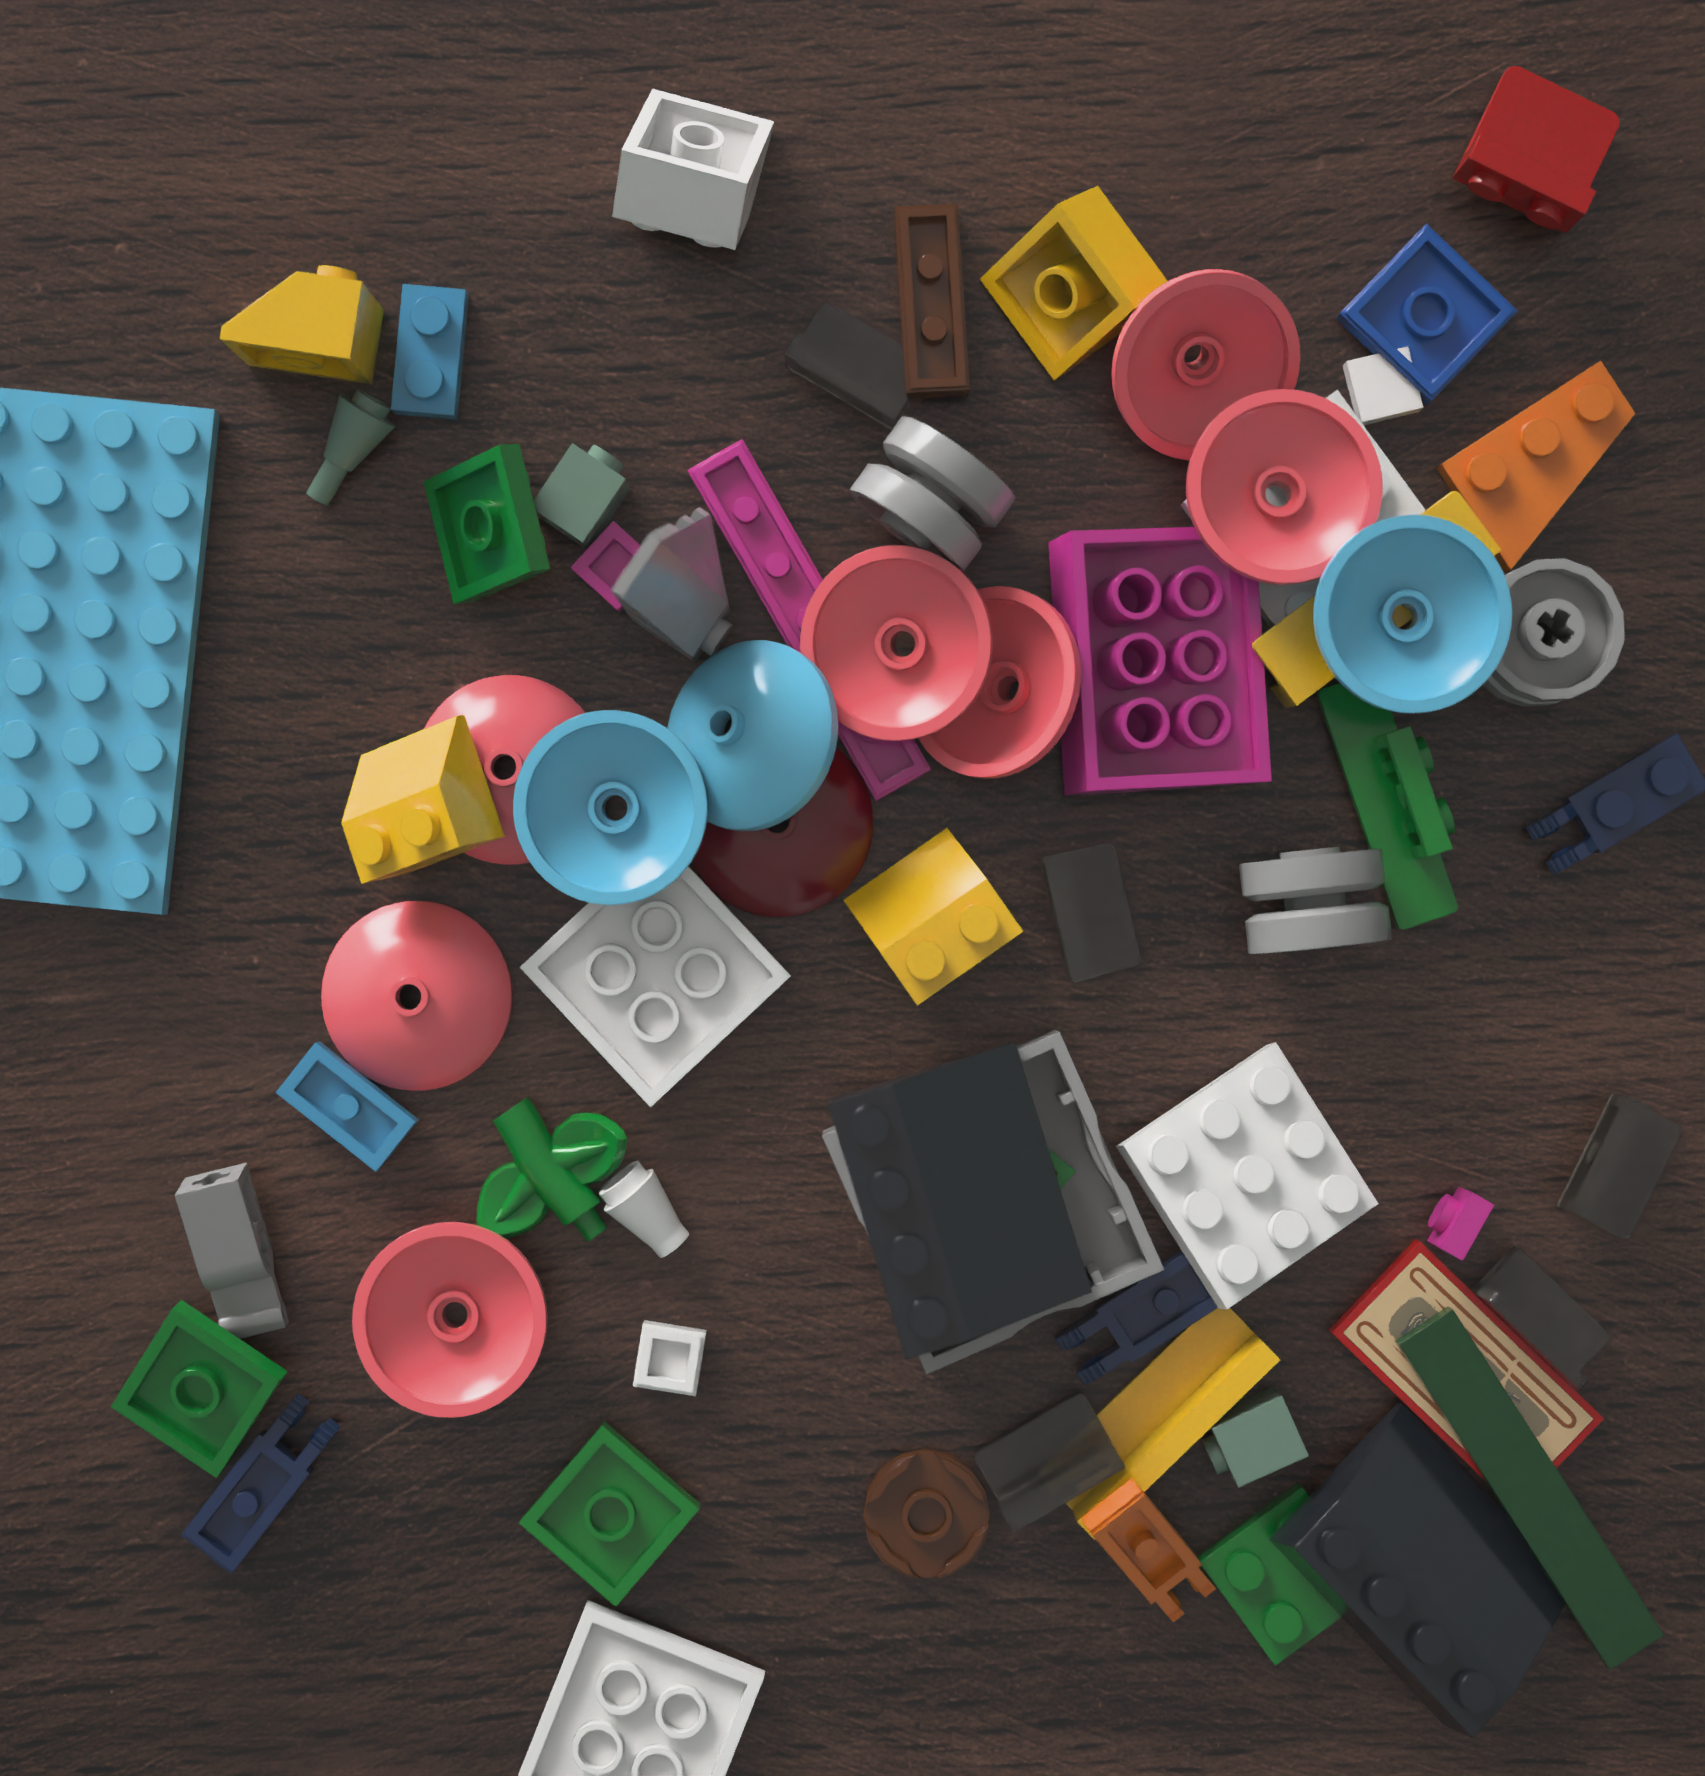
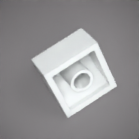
[612,89,774,250]

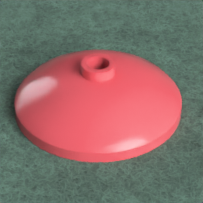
[1111,269,1301,461]
[1186,389,1383,585]
[800,545,993,740]
[918,586,1081,779]
[424,675,586,865]
[321,901,513,1091]
[352,1222,548,1418]

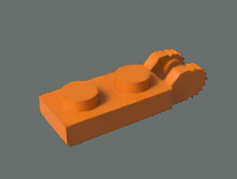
[1081,1478,1216,1622]

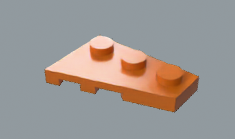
[1436,361,1636,573]

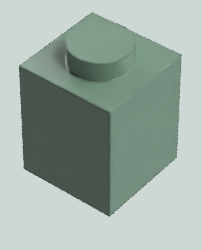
[534,443,631,550]
[1201,1387,1309,1488]

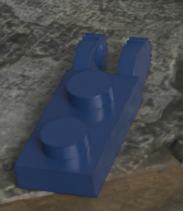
[1525,733,1705,874]
[1054,1250,1218,1385]
[181,1393,341,1574]

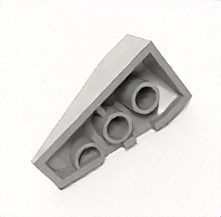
[611,507,733,663]

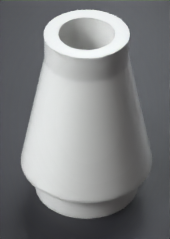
[599,1161,689,1258]

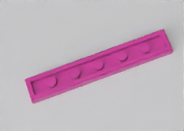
[687,439,931,801]

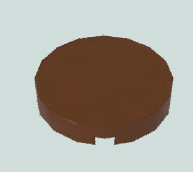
[863,1449,990,1579]

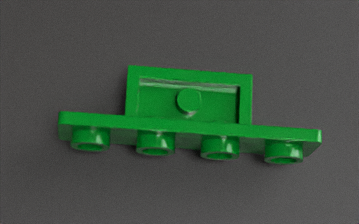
[1317,683,1458,930]

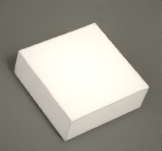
[1343,346,1423,425]
[633,1320,707,1396]

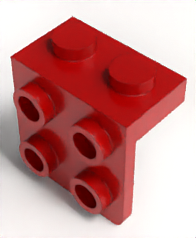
[1452,66,1620,234]

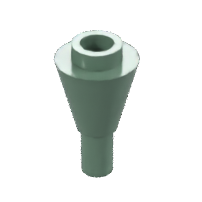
[306,389,396,506]

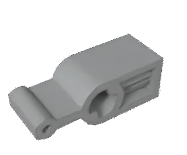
[175,1163,289,1339]

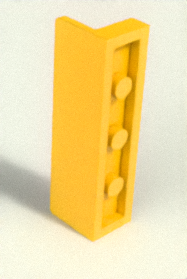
[1252,491,1501,708]
[1039,1308,1280,1540]

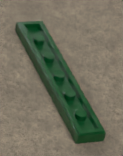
[1395,1306,1664,1670]

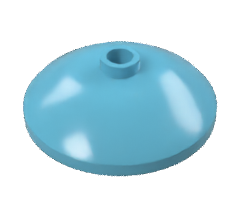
[1313,515,1512,714]
[667,640,838,831]
[513,710,708,905]

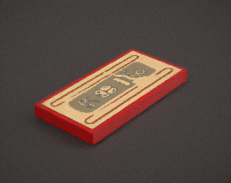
[1328,1239,1604,1482]

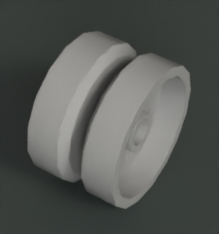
[849,416,1016,572]
[1483,558,1625,707]
[1239,847,1392,954]

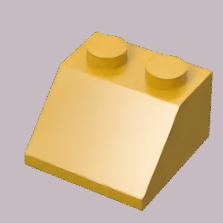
[980,186,1168,380]
[220,265,384,384]
[341,714,505,884]
[843,828,1024,1006]

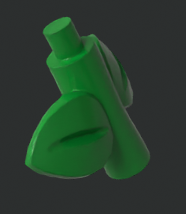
[476,1096,628,1242]

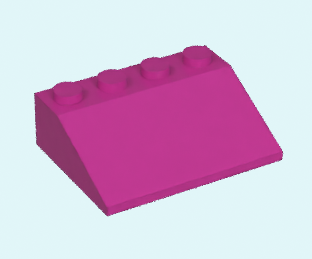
[1048,527,1272,796]

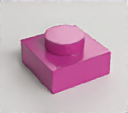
[570,521,641,613]
[1427,1186,1494,1261]

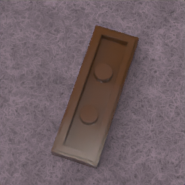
[894,204,970,399]

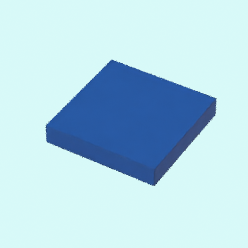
[1336,223,1518,406]

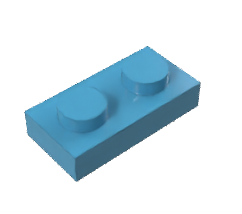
[391,284,469,420]
[276,1041,419,1172]

